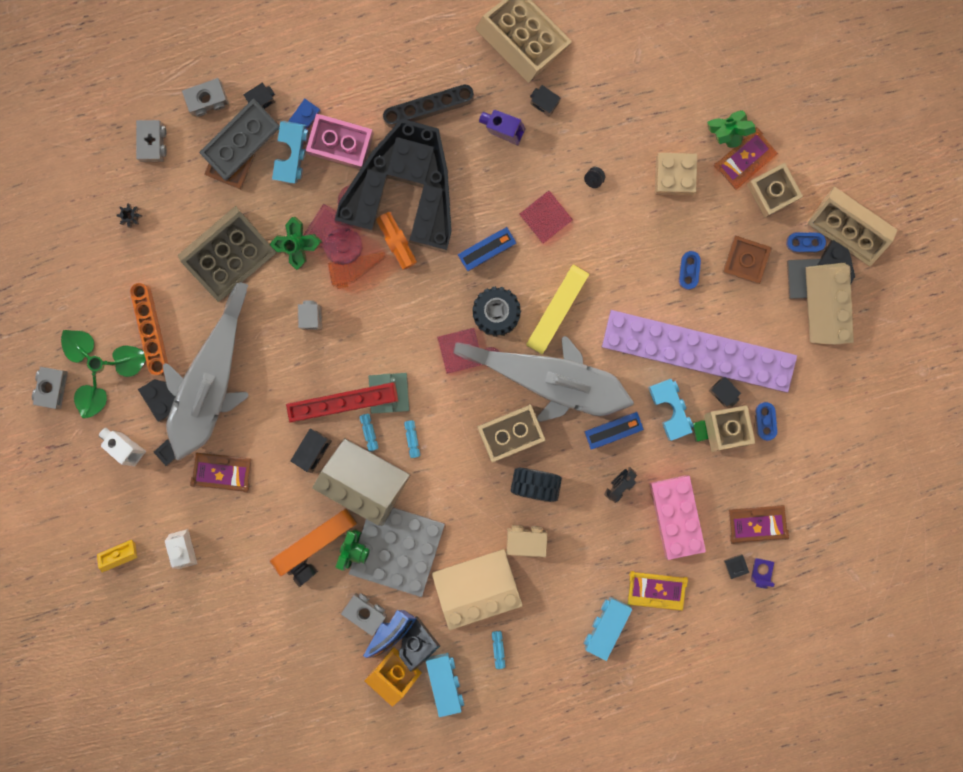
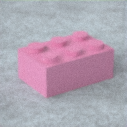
[306,114,374,169]

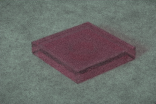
[519,190,573,244]
[303,203,354,257]
[437,328,482,374]

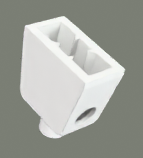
[99,428,146,467]
[165,529,198,569]

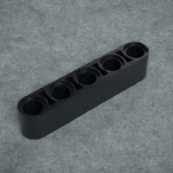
[383,84,474,128]

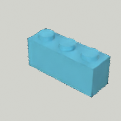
[583,596,632,661]
[426,653,465,717]

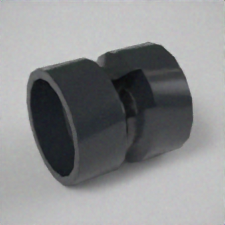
[287,558,318,588]

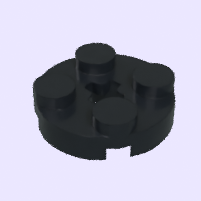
[604,467,637,503]

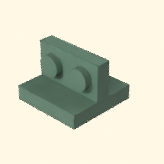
[368,373,410,414]

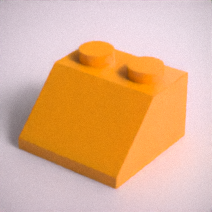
[364,647,422,707]

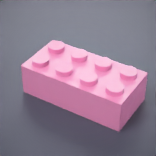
[649,475,706,560]

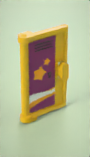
[627,571,688,611]

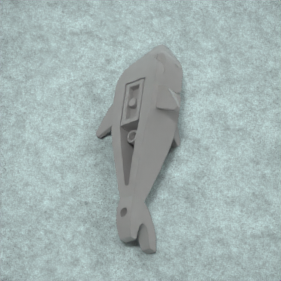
[163,282,249,461]
[453,336,634,422]

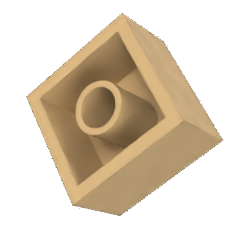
[655,153,697,195]
[747,163,803,218]
[704,406,755,452]
[506,525,547,557]

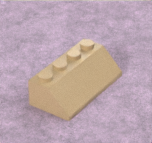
[807,187,897,266]
[805,263,854,345]

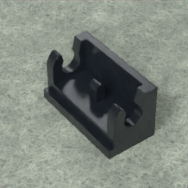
[290,428,332,473]

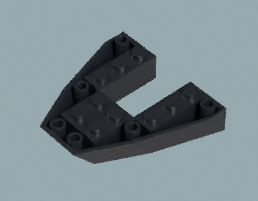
[334,119,452,252]

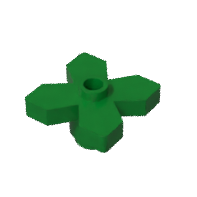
[707,110,756,148]
[270,217,322,270]
[335,529,370,571]

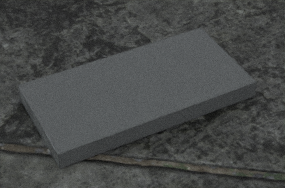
[199,99,280,181]

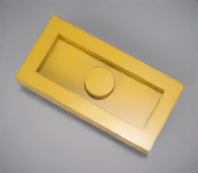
[97,540,137,573]

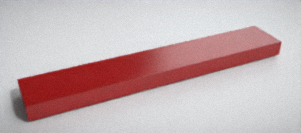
[286,382,398,423]

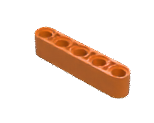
[130,283,168,375]
[270,508,357,577]

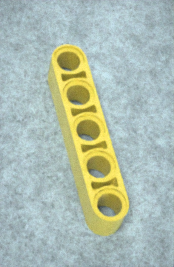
[526,264,589,355]

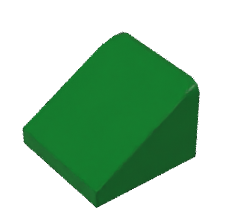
[692,420,709,442]

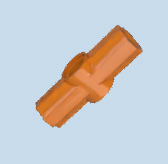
[376,212,417,270]

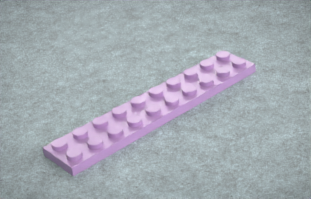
[602,310,797,393]

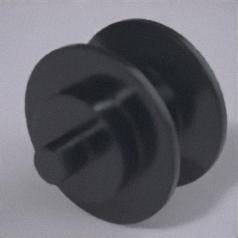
[584,167,606,188]

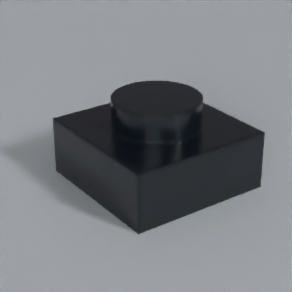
[154,439,176,466]
[724,554,749,579]

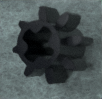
[116,203,142,228]

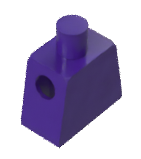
[479,110,526,146]

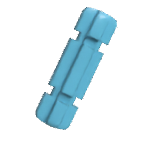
[359,414,378,451]
[404,420,420,458]
[492,631,506,669]

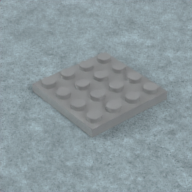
[349,507,445,597]

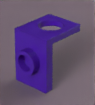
[751,558,775,589]

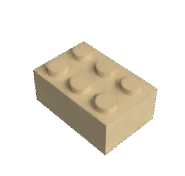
[477,405,546,462]

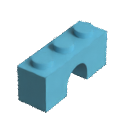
[272,121,308,184]
[648,379,693,441]

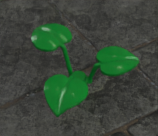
[61,330,146,419]

